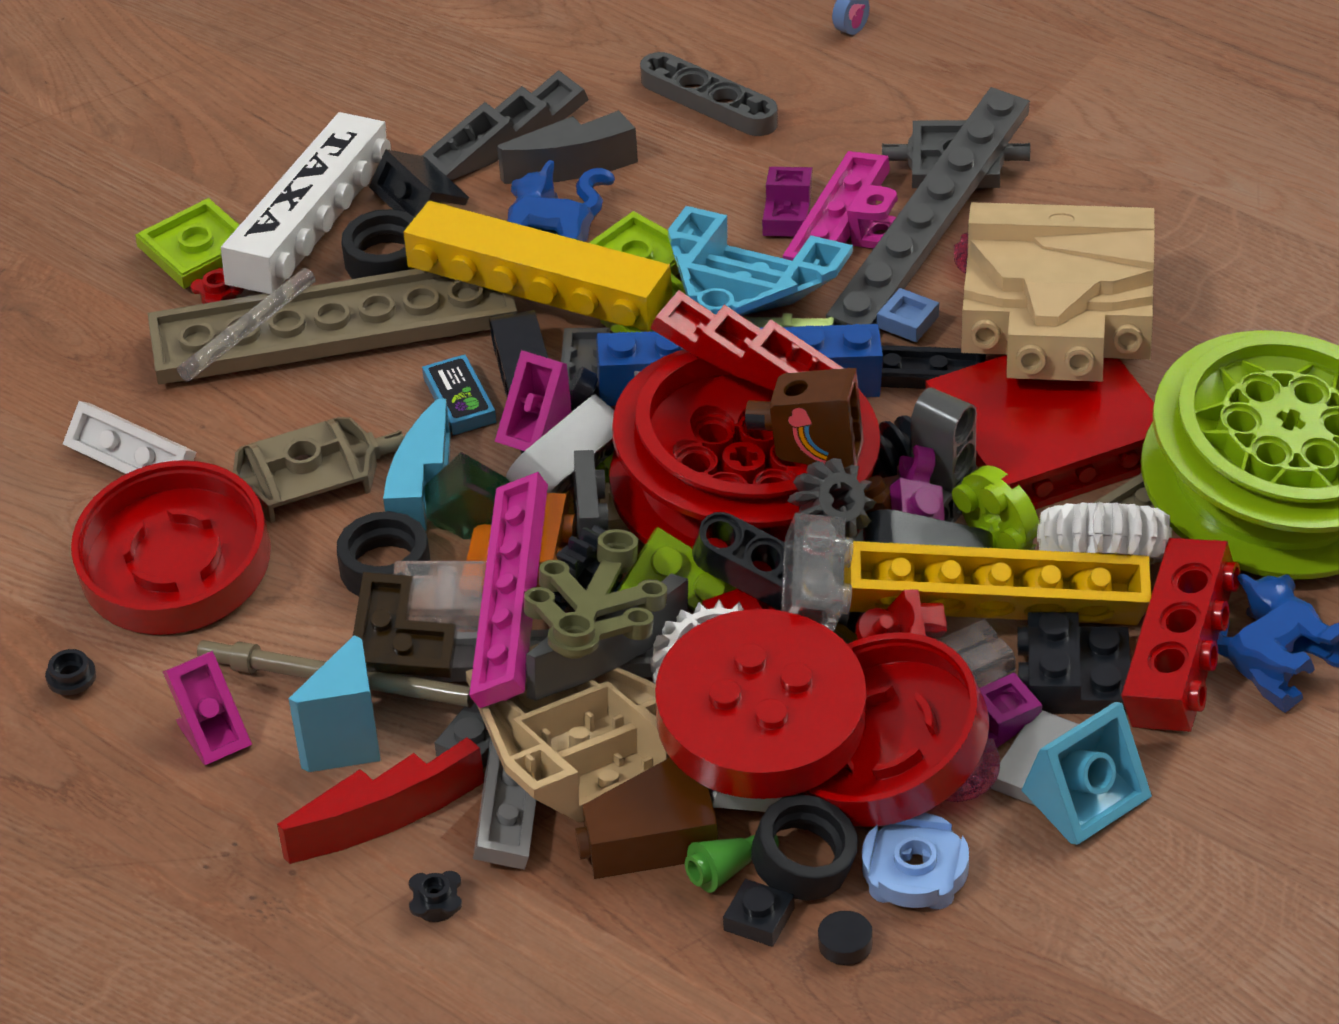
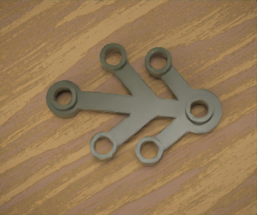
[523,529,667,659]

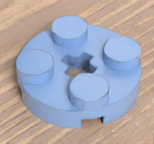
[862,813,969,909]

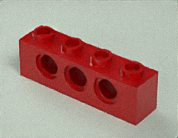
[1121,538,1241,732]

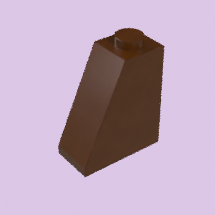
[575,758,718,879]

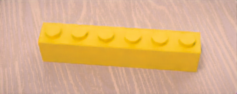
[403,201,672,332]

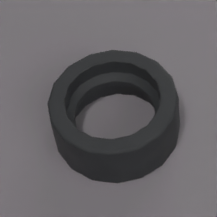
[341,209,415,279]
[337,511,431,597]
[751,794,857,901]

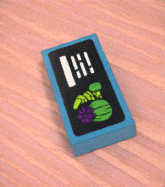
[422,354,497,435]

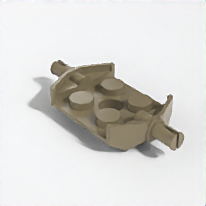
[233,417,404,523]

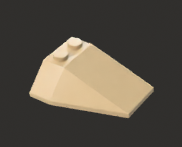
[466,643,670,823]

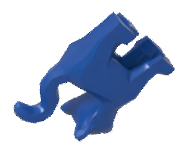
[507,160,615,242]
[1217,573,1339,713]

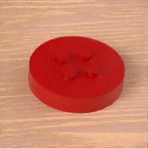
[71,460,271,635]
[655,609,866,799]
[799,632,989,827]

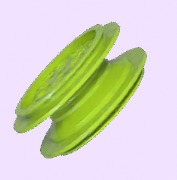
[1141,330,1339,579]

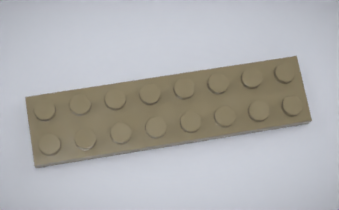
[147,269,517,385]

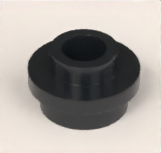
[45,649,96,695]

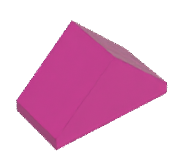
[495,350,572,451]

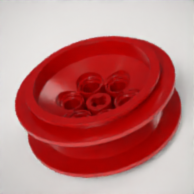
[609,349,880,572]

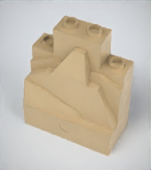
[961,202,1155,382]

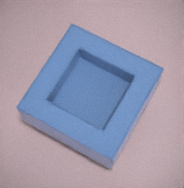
[877,288,939,342]

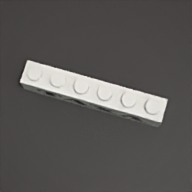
[221,112,391,295]

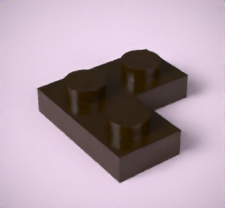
[353,572,457,678]

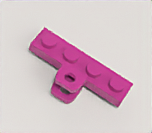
[782,151,898,261]

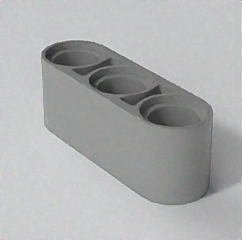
[506,395,615,494]

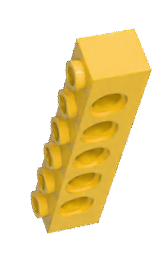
[840,541,1151,625]

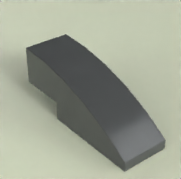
[497,110,638,184]

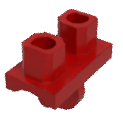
[856,589,947,639]

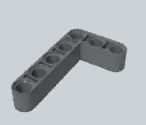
[808,387,977,633]

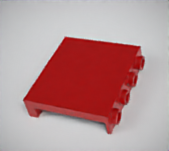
[926,355,1154,510]

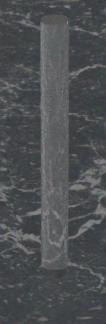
[177,268,315,381]

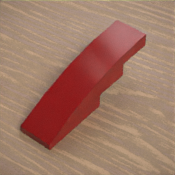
[650,290,843,391]
[277,737,484,864]

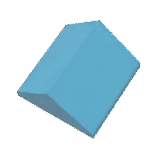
[288,635,381,772]
[1021,702,1152,845]

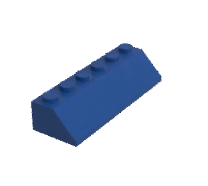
[596,324,883,406]

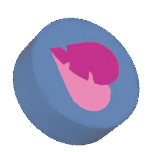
[832,0,870,35]

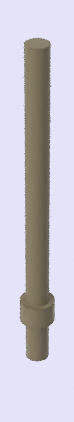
[197,640,474,708]

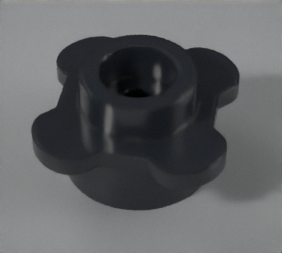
[409,871,462,922]

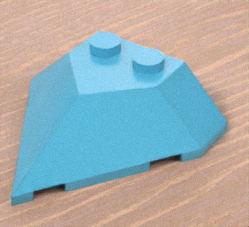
[668,206,853,316]

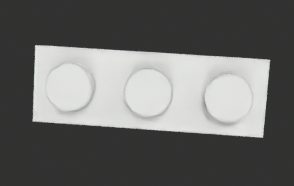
[63,401,197,474]

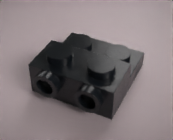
[1017,612,1130,714]

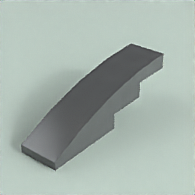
[421,70,589,180]
[526,573,688,701]

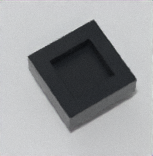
[723,879,795,947]

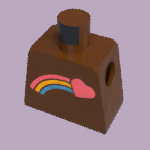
[745,368,864,469]

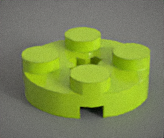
[952,465,1040,550]

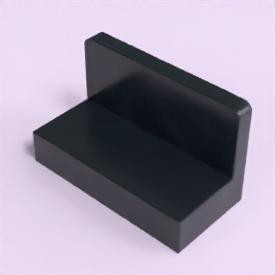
[369,149,469,217]

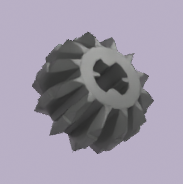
[787,458,876,545]

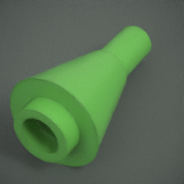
[685,835,779,893]

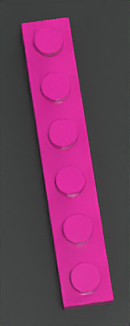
[469,472,548,709]

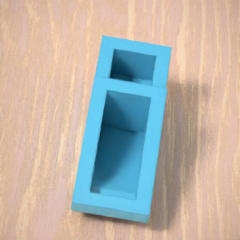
[383,399,451,531]

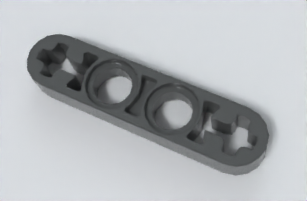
[640,52,778,136]

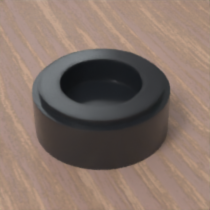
[569,366,598,411]
[818,911,873,965]

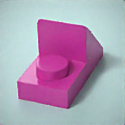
[163,651,252,765]

